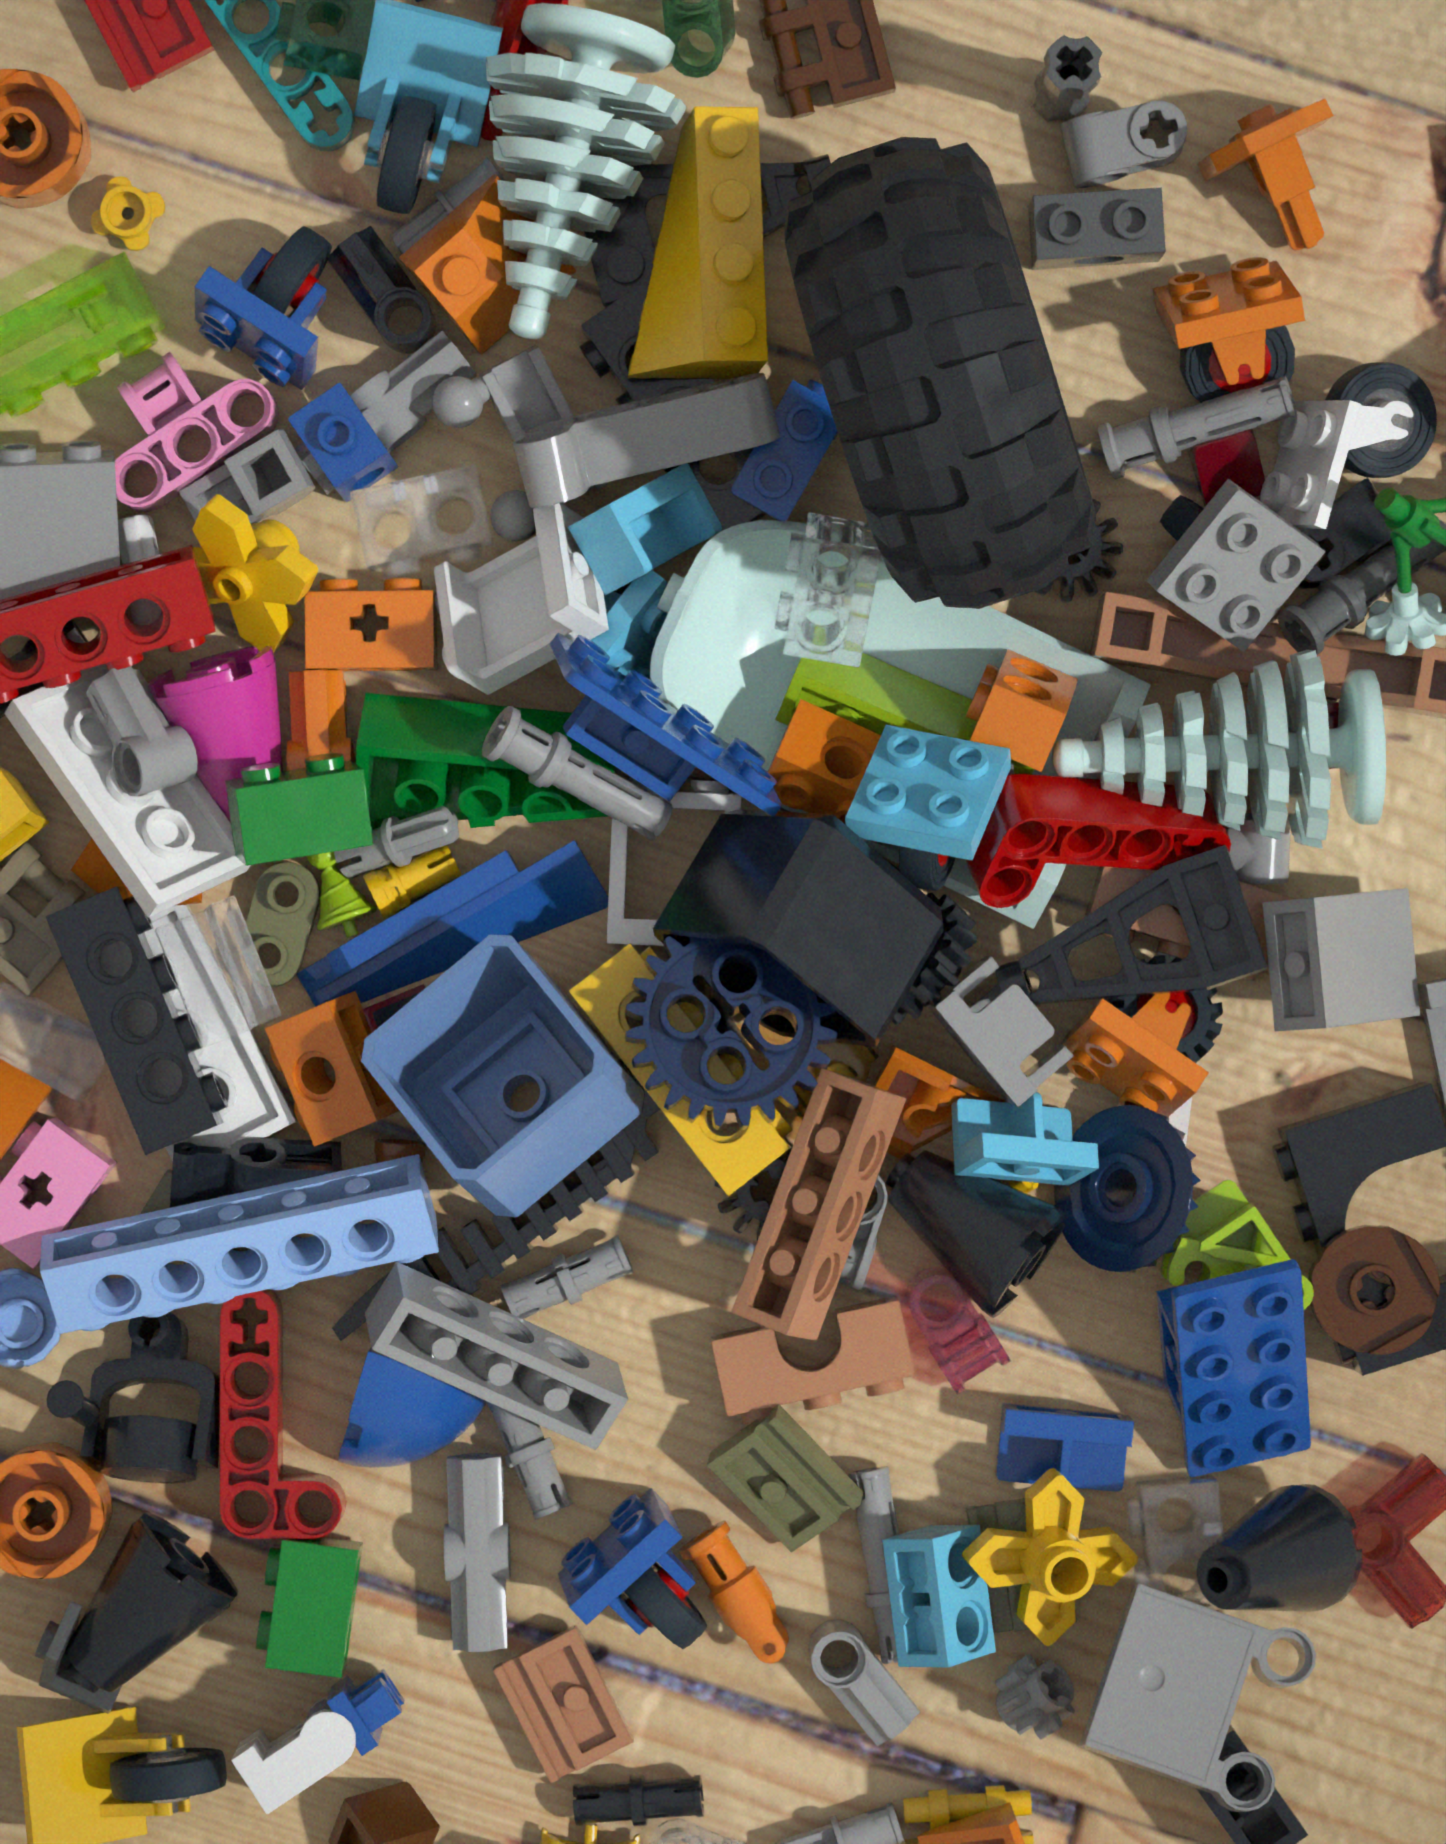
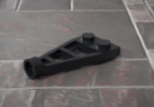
[584,154,831,307]
[995,845,1269,1007]

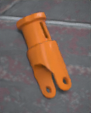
[678,1520,789,1664]

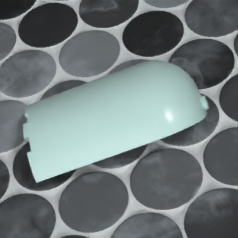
[650,520,1151,929]

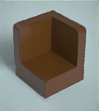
[328,1782,440,1844]

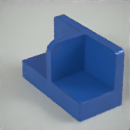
[996,1403,1134,1492]

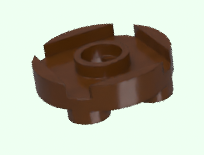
[1308,1225,1440,1355]

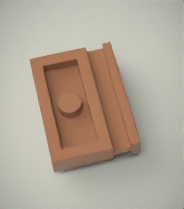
[493,1625,634,1784]

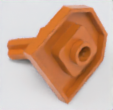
[1197,98,1334,251]

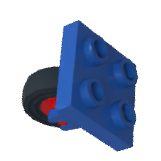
[195,226,332,390]
[558,1488,707,1649]

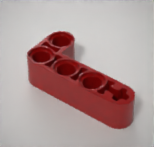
[965,774,1231,908]
[220,1289,347,1539]

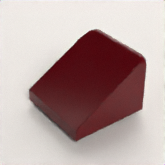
[1188,429,1265,507]

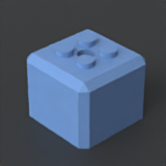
[361,935,644,1217]

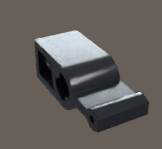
[170,1138,342,1208]

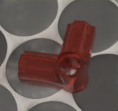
[1347,1453,1446,1629]

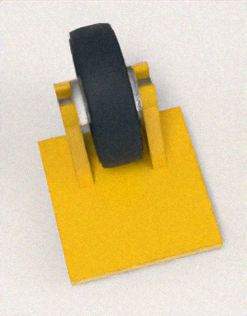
[16,1706,227,1844]

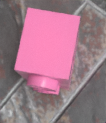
[0,1117,117,1269]

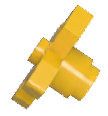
[192,494,318,653]
[962,1468,1138,1646]

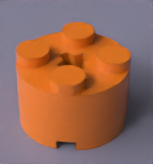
[0,69,91,209]
[0,1442,113,1579]

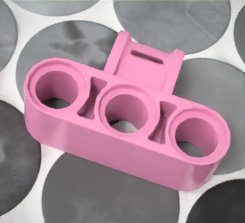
[115,351,279,512]

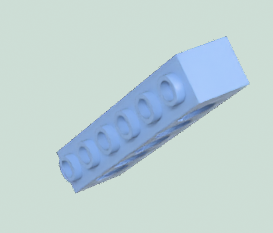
[40,1154,439,1334]

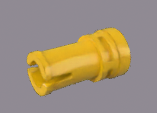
[362,845,462,920]

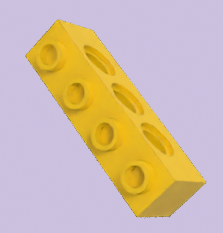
[569,943,793,1196]

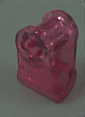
[906,1268,1011,1395]

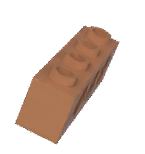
[731,1068,906,1341]

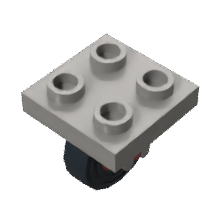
[1146,479,1325,652]

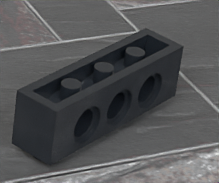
[579,281,766,531]
[45,886,228,1155]

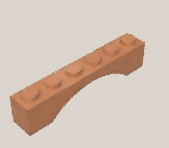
[1090,592,1446,719]

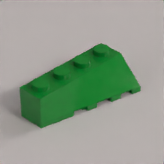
[356,693,617,830]

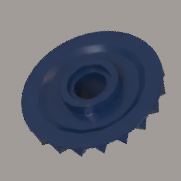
[1054,1105,1201,1273]

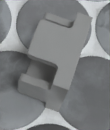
[927,956,1074,1107]

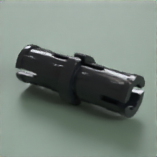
[573,1774,704,1827]

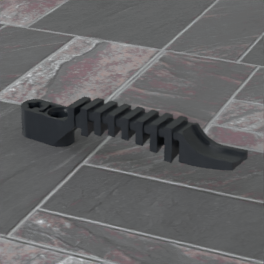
[332,997,752,1341]

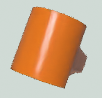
[286,669,355,771]

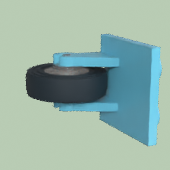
[354,0,503,214]

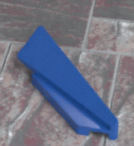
[297,840,609,1007]

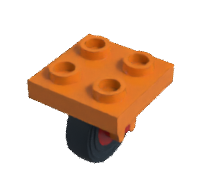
[1152,257,1305,403]

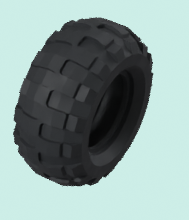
[784,137,1096,609]

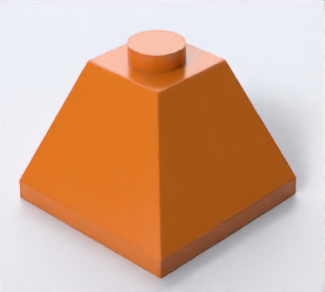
[398,174,577,355]

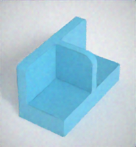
[951,1092,1099,1186]

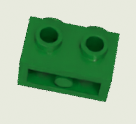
[225,753,373,866]
[256,1537,363,1678]

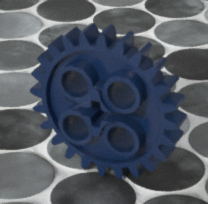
[625,936,837,1130]

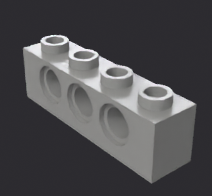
[365,1261,628,1450]

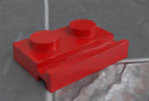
[84,0,215,92]

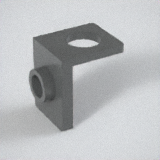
[35,1601,122,1714]

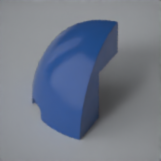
[338,1348,487,1468]

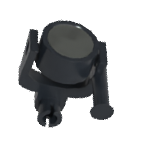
[47,1312,220,1484]

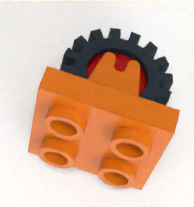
[1061,955,1223,1117]

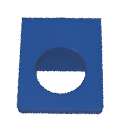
[288,383,399,502]

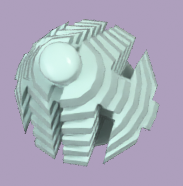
[486,3,687,339]
[1053,650,1386,849]

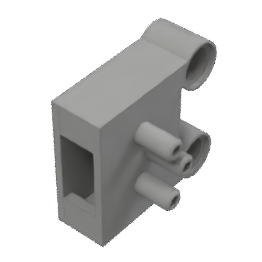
[1079,1583,1316,1812]

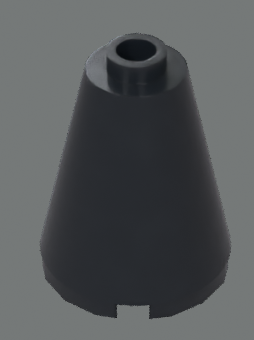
[886,1150,1068,1318]
[1196,1484,1363,1612]
[65,1512,238,1693]

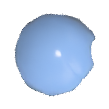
[0,1268,61,1369]

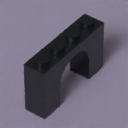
[1272,1082,1446,1376]

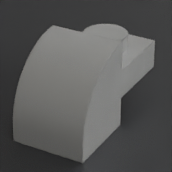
[179,429,315,524]

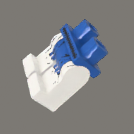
[231,1669,405,1814]

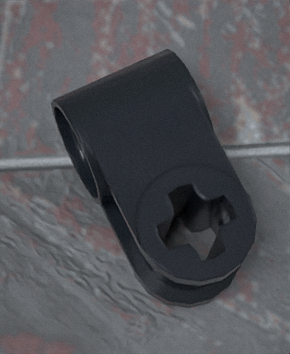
[1297,477,1392,589]

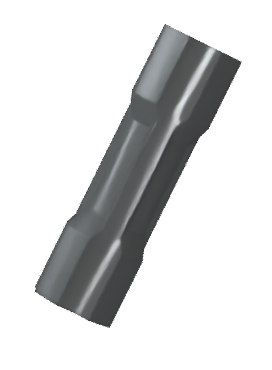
[1033,35,1102,122]

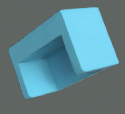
[568,463,722,595]

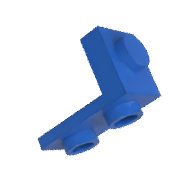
[731,379,838,522]

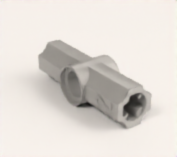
[294,331,477,495]
[444,1453,511,1652]

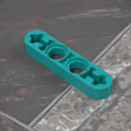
[204,0,355,151]

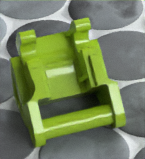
[1161,1180,1314,1310]

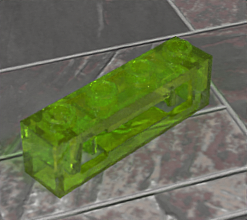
[0,252,167,418]

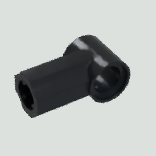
[326,226,436,354]

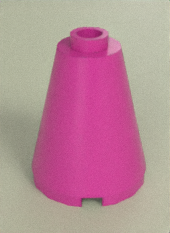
[148,646,283,822]

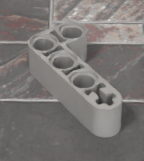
[513,373,780,508]

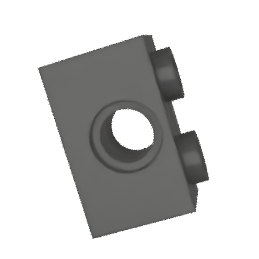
[1028,187,1166,270]

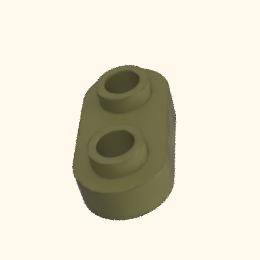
[237,862,321,987]

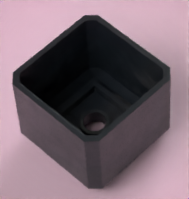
[653,809,944,1047]

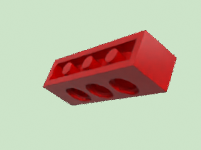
[0,545,216,704]

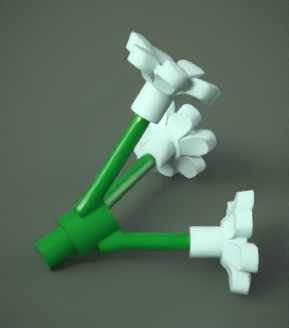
[1365,487,1446,656]

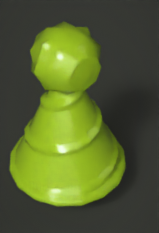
[307,852,377,938]

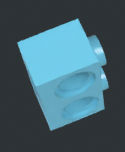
[882,1525,996,1668]

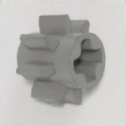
[995,1654,1075,1740]

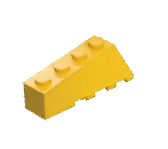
[627,106,768,379]

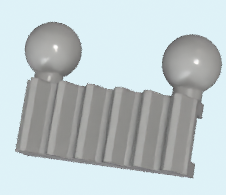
[432,345,608,541]

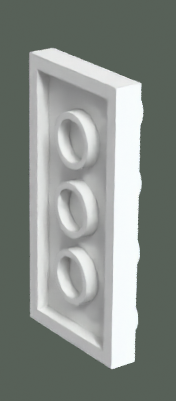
[4,664,251,918]
[100,904,298,1161]

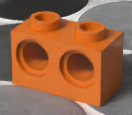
[966,649,1078,772]

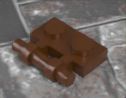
[759,0,896,119]

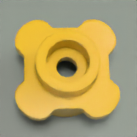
[91,176,165,251]

